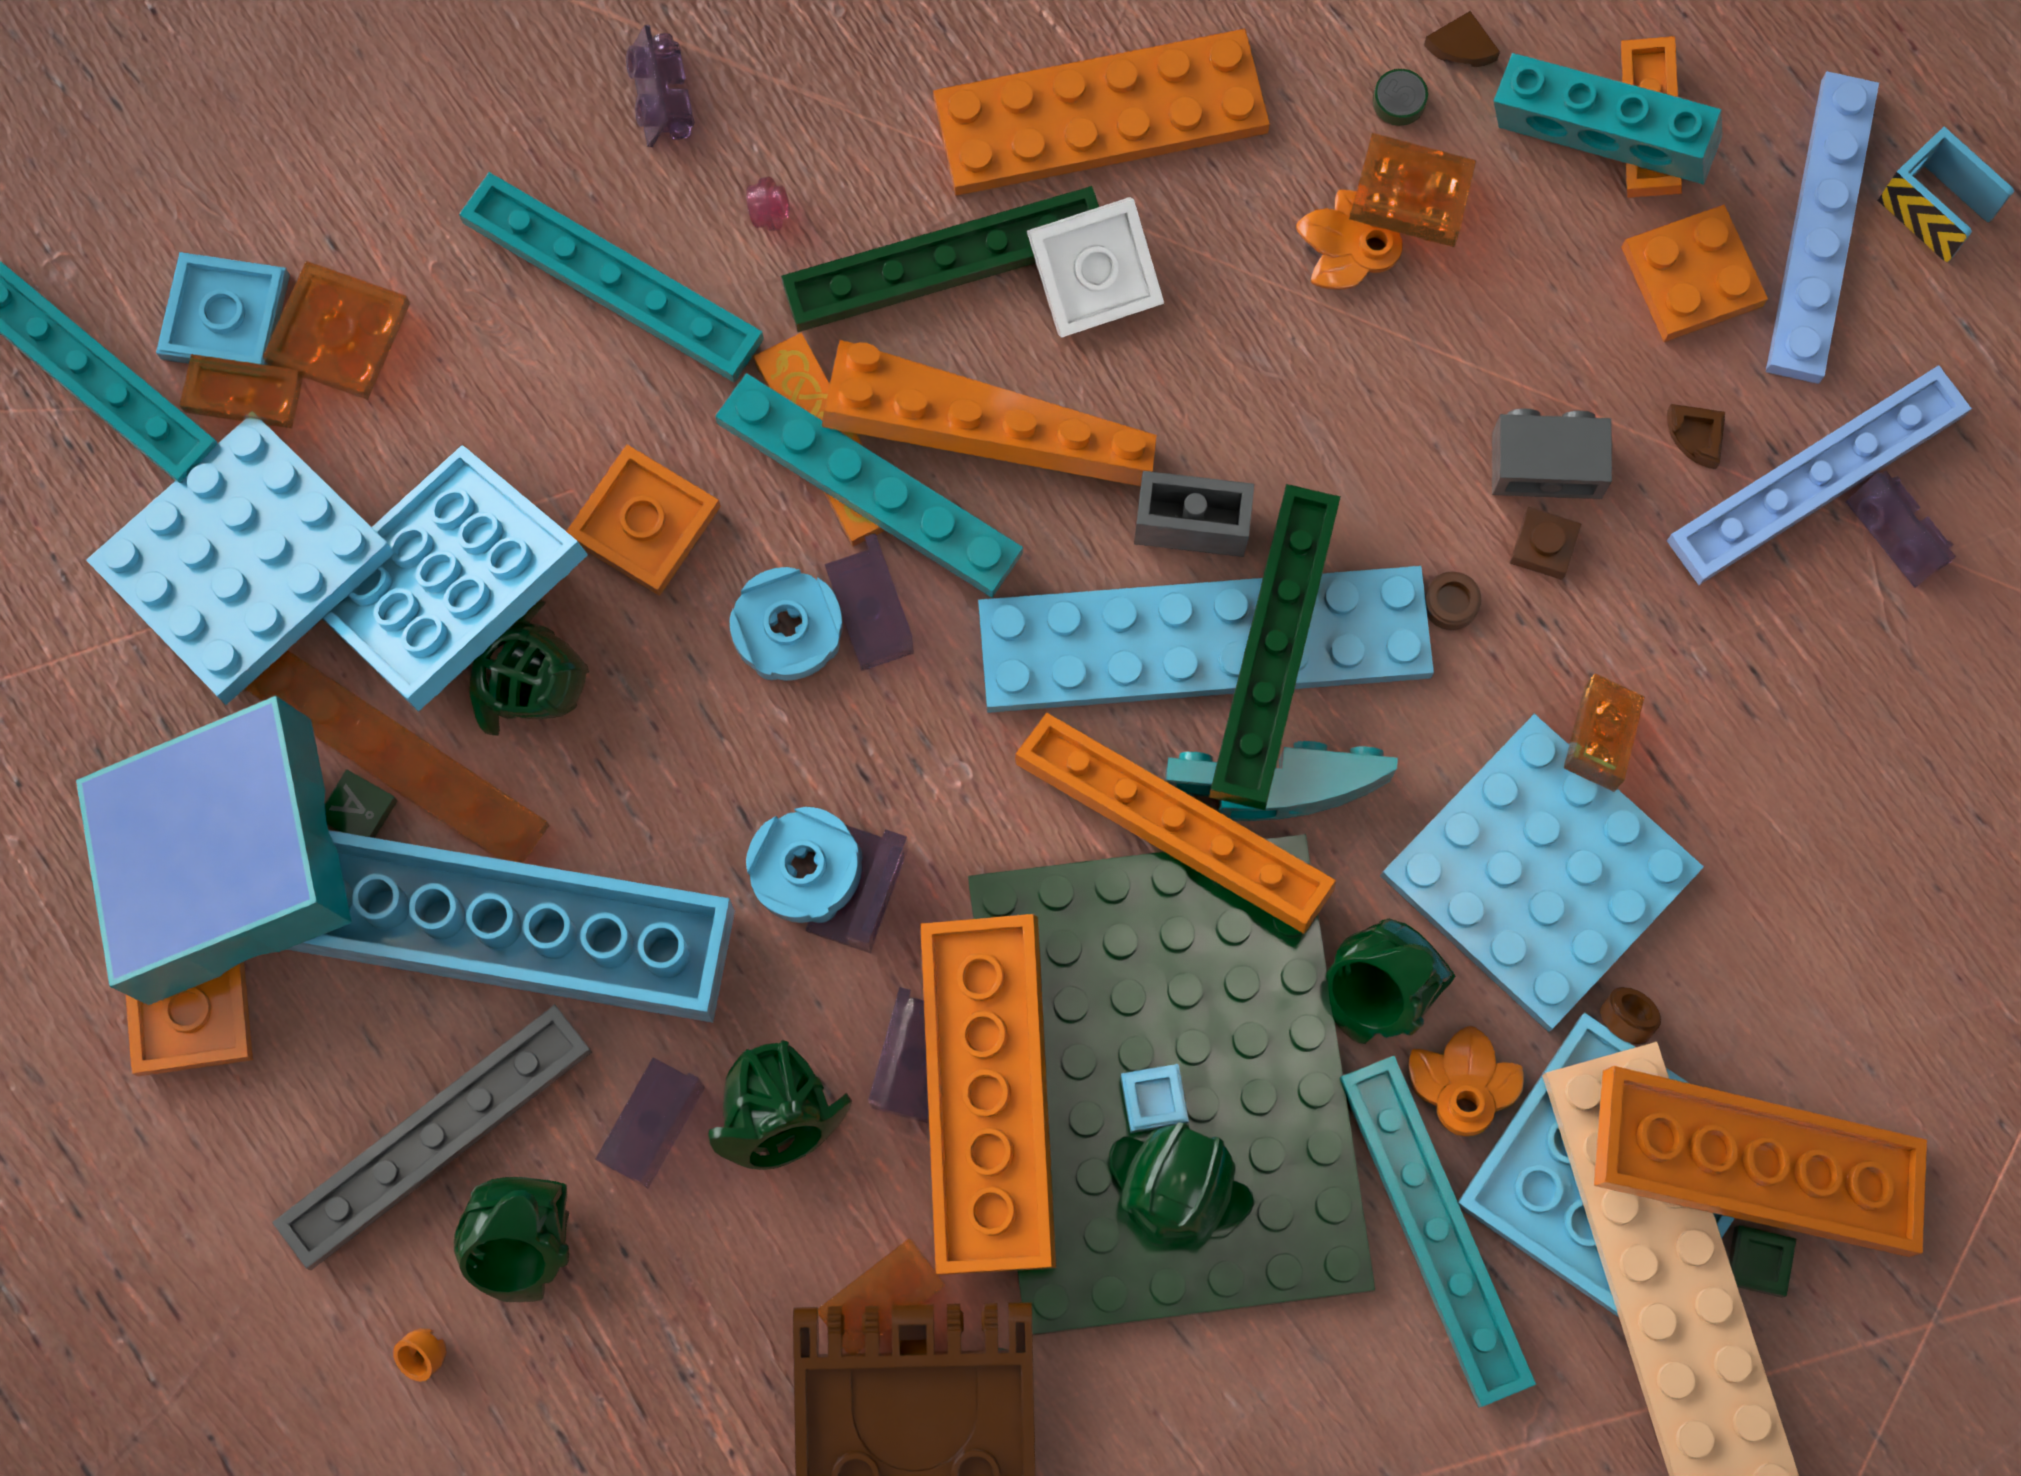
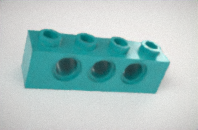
[1493,53,1723,185]

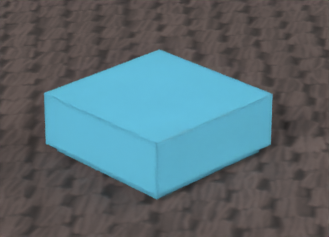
[1120,1064,1189,1134]

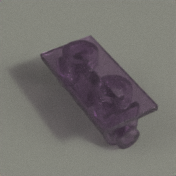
[626,25,695,147]
[1846,471,1956,588]

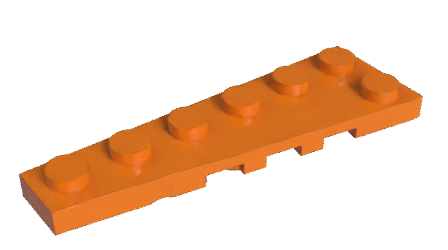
[822,340,1157,486]

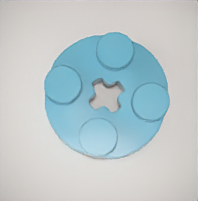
[730,567,843,681]
[746,807,863,923]

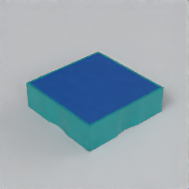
[76,696,352,1005]

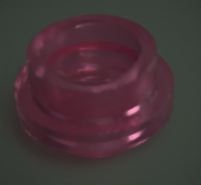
[746,176,790,232]

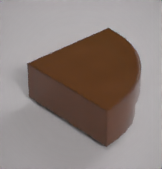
[1424,11,1500,67]
[1667,404,1725,469]

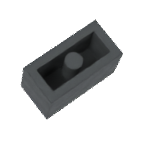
[1492,409,1612,499]
[1134,471,1255,557]

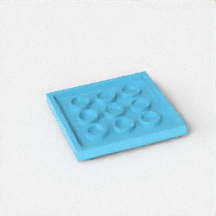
[87,412,395,705]
[322,445,588,712]
[1380,713,1704,1032]
[1458,1013,1734,1317]

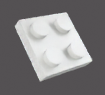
[1027,197,1164,338]

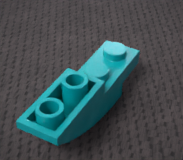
[1165,741,1398,821]

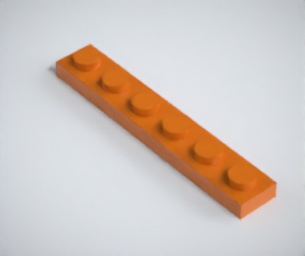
[1015,712,1336,934]

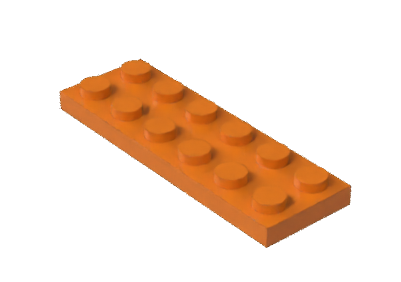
[933,28,1270,196]
[920,914,1056,1275]
[1594,1066,1927,1257]

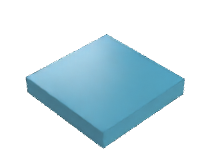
[156,252,290,375]

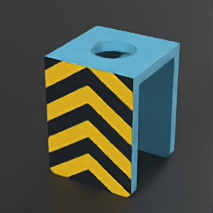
[1877,126,2014,262]

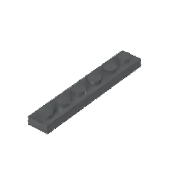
[272,1004,592,1270]

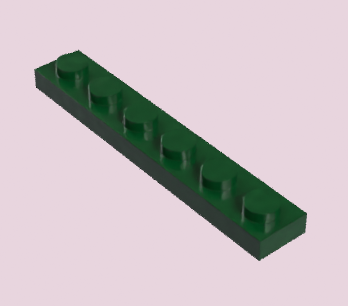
[781,186,1099,333]
[1209,484,1341,810]

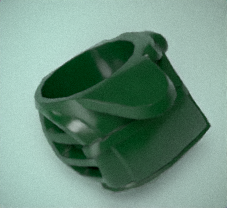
[469,599,589,736]
[1326,918,1456,1044]
[708,1040,852,1170]
[1109,1122,1255,1244]
[454,1177,569,1302]

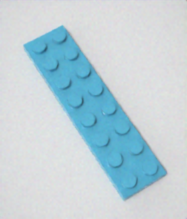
[978,566,1434,713]

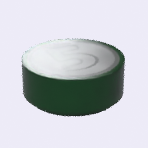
[1373,69,1428,126]

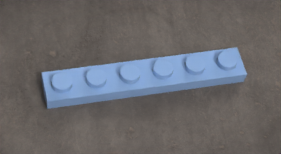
[1765,71,1879,384]
[1667,365,1972,585]

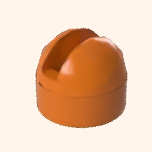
[393,1328,447,1382]

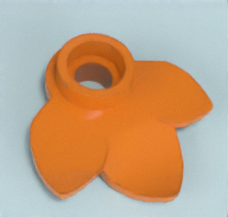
[1296,189,1403,290]
[1408,1026,1524,1136]

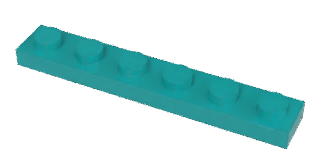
[459,172,764,383]
[0,261,218,483]
[715,373,1023,598]
[1340,1056,1536,1408]

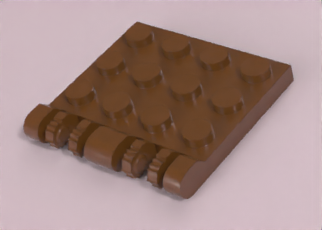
[793,1302,1036,1476]

